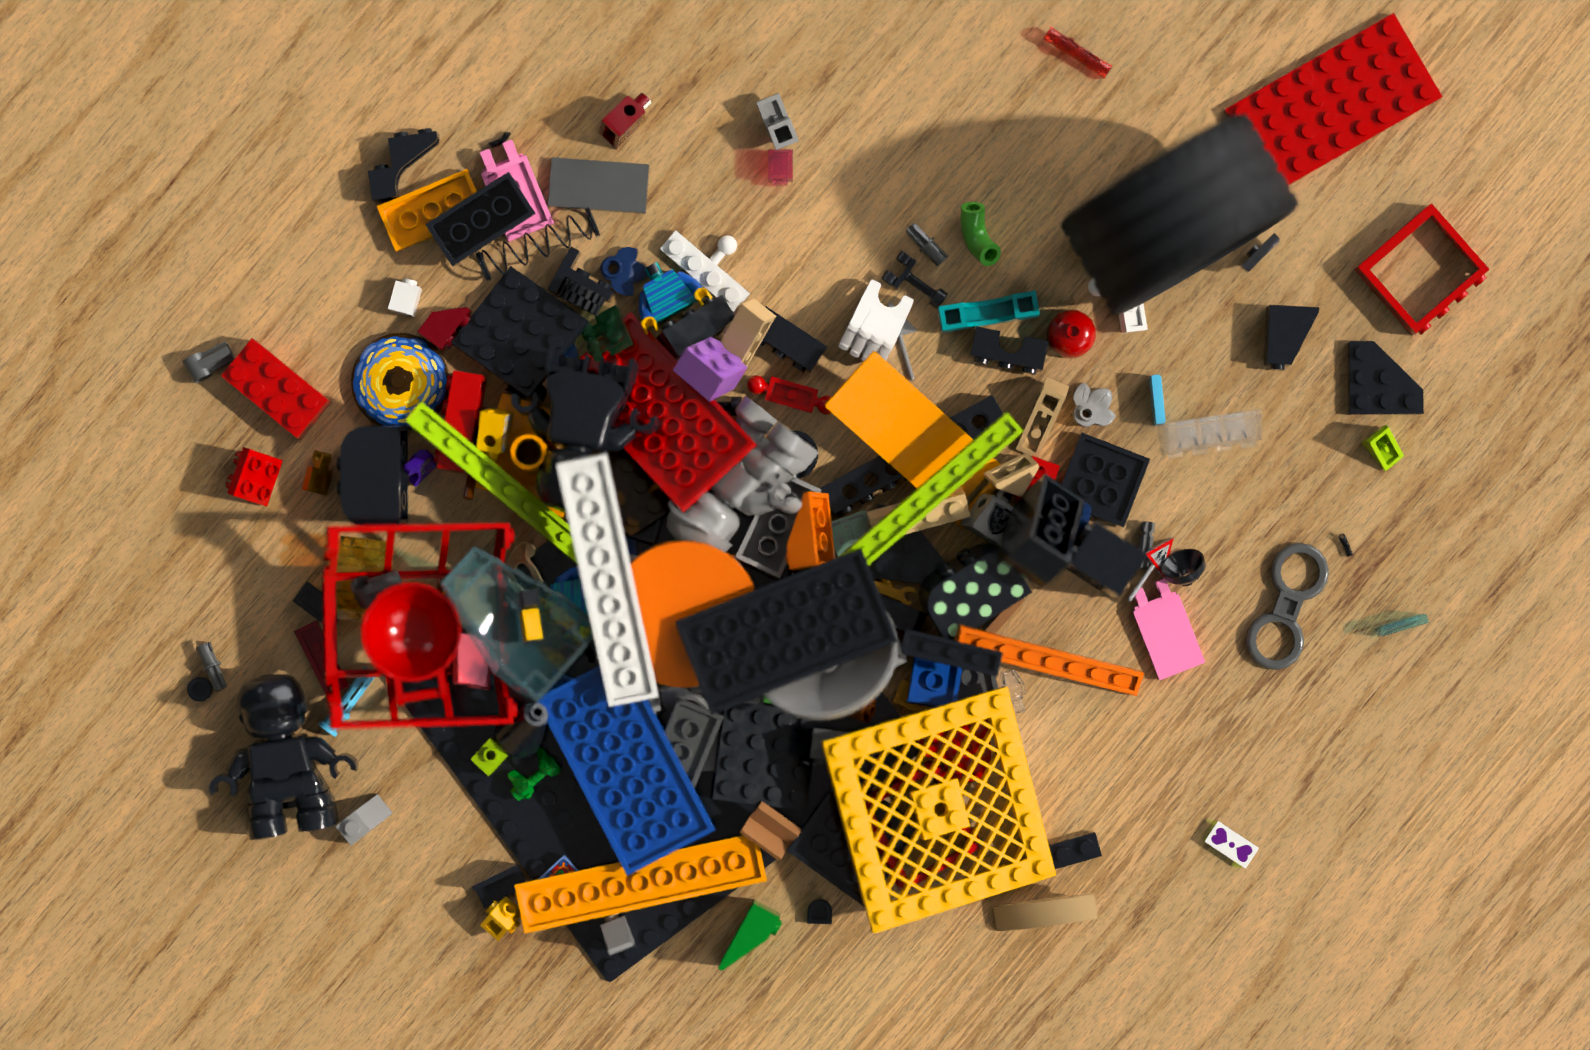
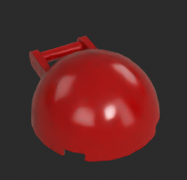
[361,582,461,707]

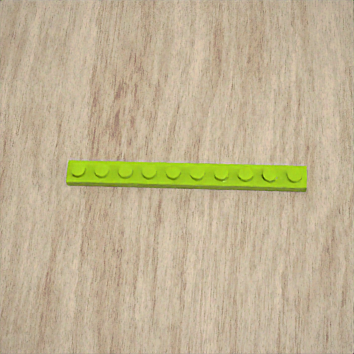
[404,402,578,565]
[837,411,1023,565]

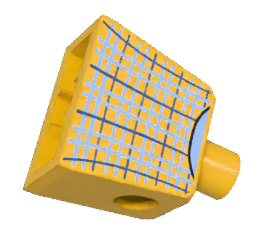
[477,408,514,464]

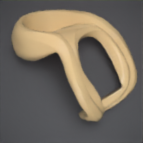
[507,542,543,593]

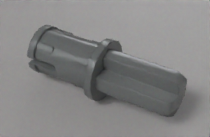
[906,223,948,267]
[196,642,227,691]

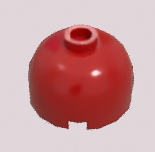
[1047,310,1096,358]

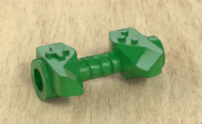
[508,747,562,801]

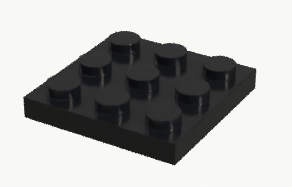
[1061,432,1150,528]

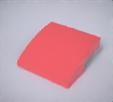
[453,634,491,690]

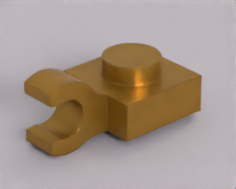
[302,450,333,496]
[875,578,916,605]

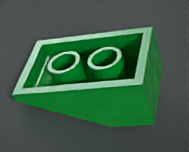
[718,899,782,971]

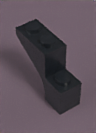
[368,128,440,203]

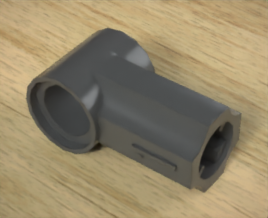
[182,342,235,384]
[350,570,402,609]

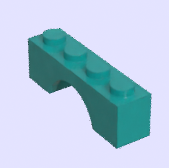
[937,290,1040,333]

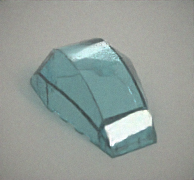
[440,546,594,703]

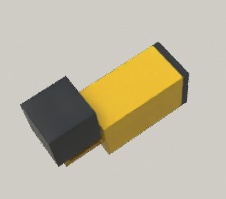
[519,589,543,646]

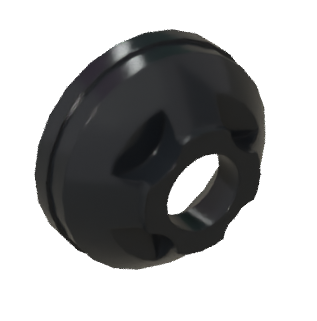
[1161,549,1206,586]

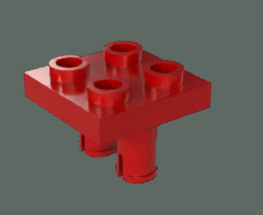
[225,447,283,507]

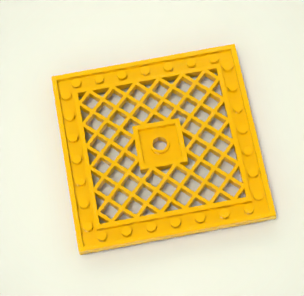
[821,686,1056,933]

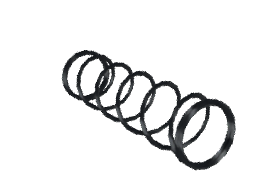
[476,207,600,281]

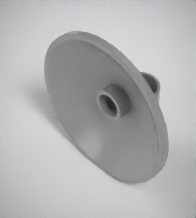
[764,611,907,720]

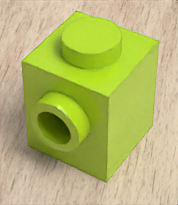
[470,737,508,776]

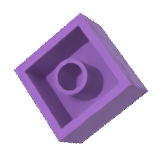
[673,337,748,401]

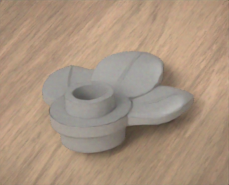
[1073,383,1116,427]

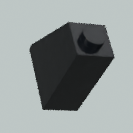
[1264,305,1319,371]

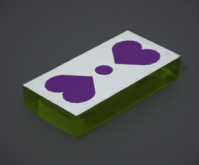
[1204,821,1259,869]

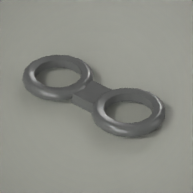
[1246,543,1329,670]

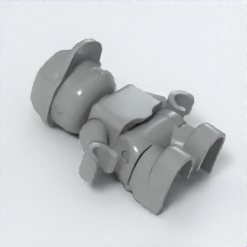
[666,396,819,552]

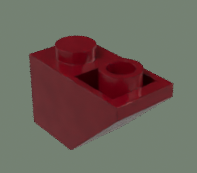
[417,307,473,351]

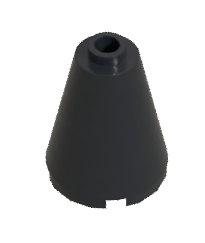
[494,702,548,759]

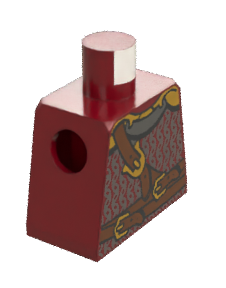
[599,93,651,150]

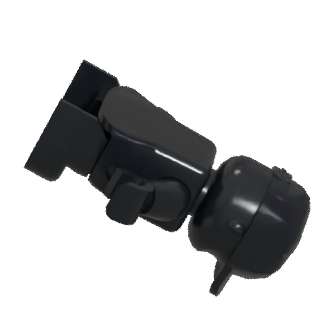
[511,346,659,513]
[209,674,358,840]

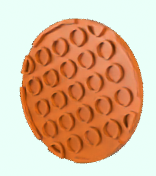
[630,540,755,688]

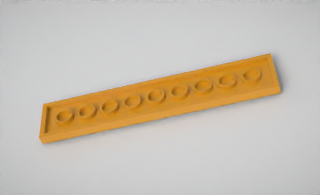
[515,835,767,934]

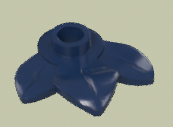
[600,247,648,296]

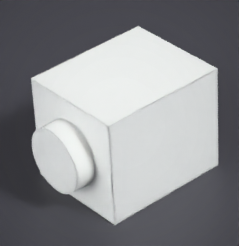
[388,278,422,317]

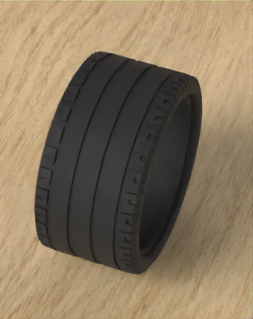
[1061,114,1299,314]

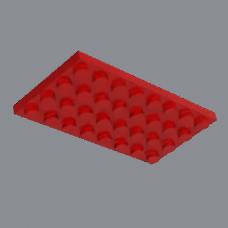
[1224,13,1443,185]
[579,312,757,512]

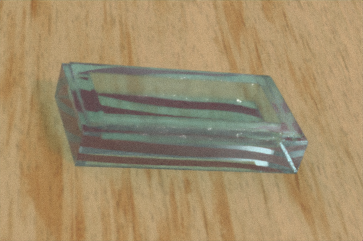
[1375,614,1429,637]

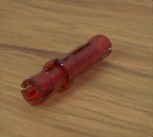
[1043,26,1112,79]

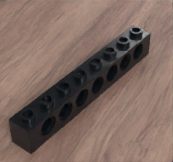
[820,395,1003,516]

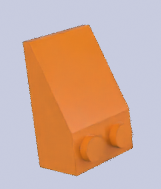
[786,492,835,570]

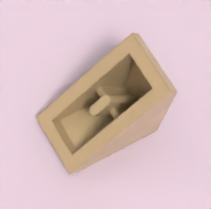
[984,453,1039,497]

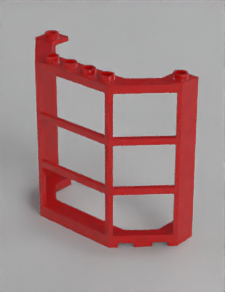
[322,523,517,729]

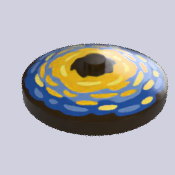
[351,333,449,431]

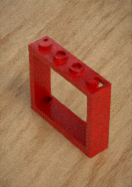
[1354,203,1490,336]
[863,760,980,890]

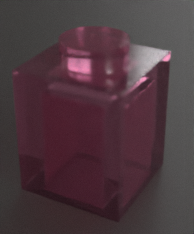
[768,149,793,186]

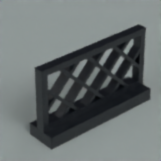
[900,629,1003,677]

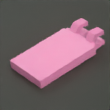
[480,139,554,242]
[1132,578,1205,680]

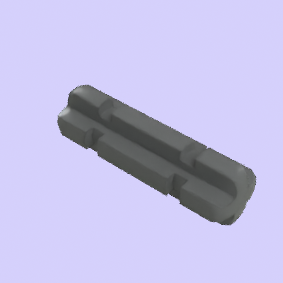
[1139,521,1155,570]

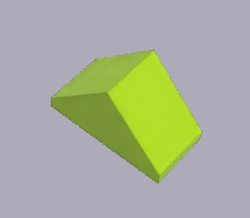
[1361,425,1404,472]

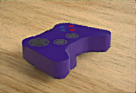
[403,449,437,487]

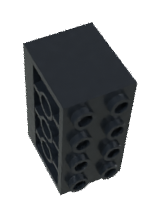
[1065,522,1147,598]

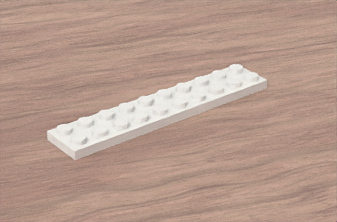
[556,453,659,707]

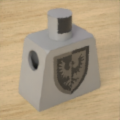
[960,490,1013,547]

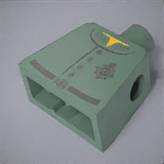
[832,510,869,557]

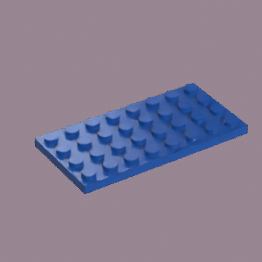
[536,665,716,876]

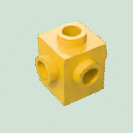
[480,896,521,941]

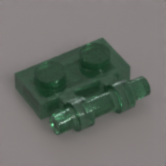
[581,304,633,362]

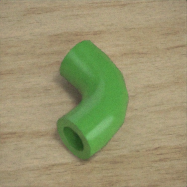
[960,202,1001,266]

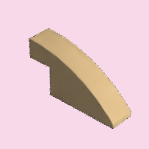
[993,893,1098,931]

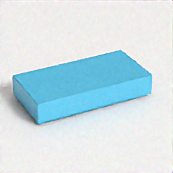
[1149,375,1166,426]

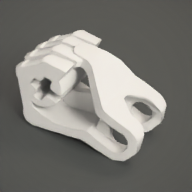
[838,279,914,361]

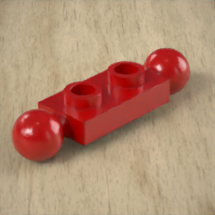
[747,375,832,415]

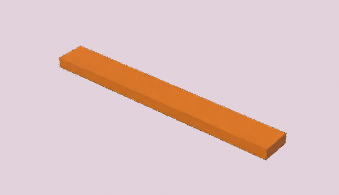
[954,624,1144,696]

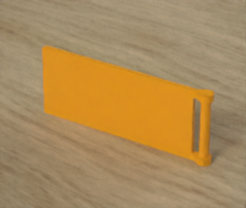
[825,351,1001,529]

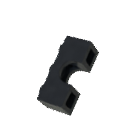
[969,326,1049,375]

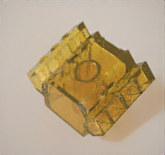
[336,536,392,622]

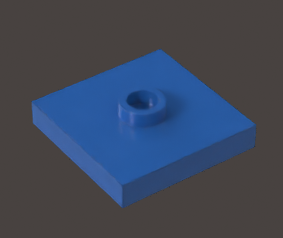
[907,657,962,707]

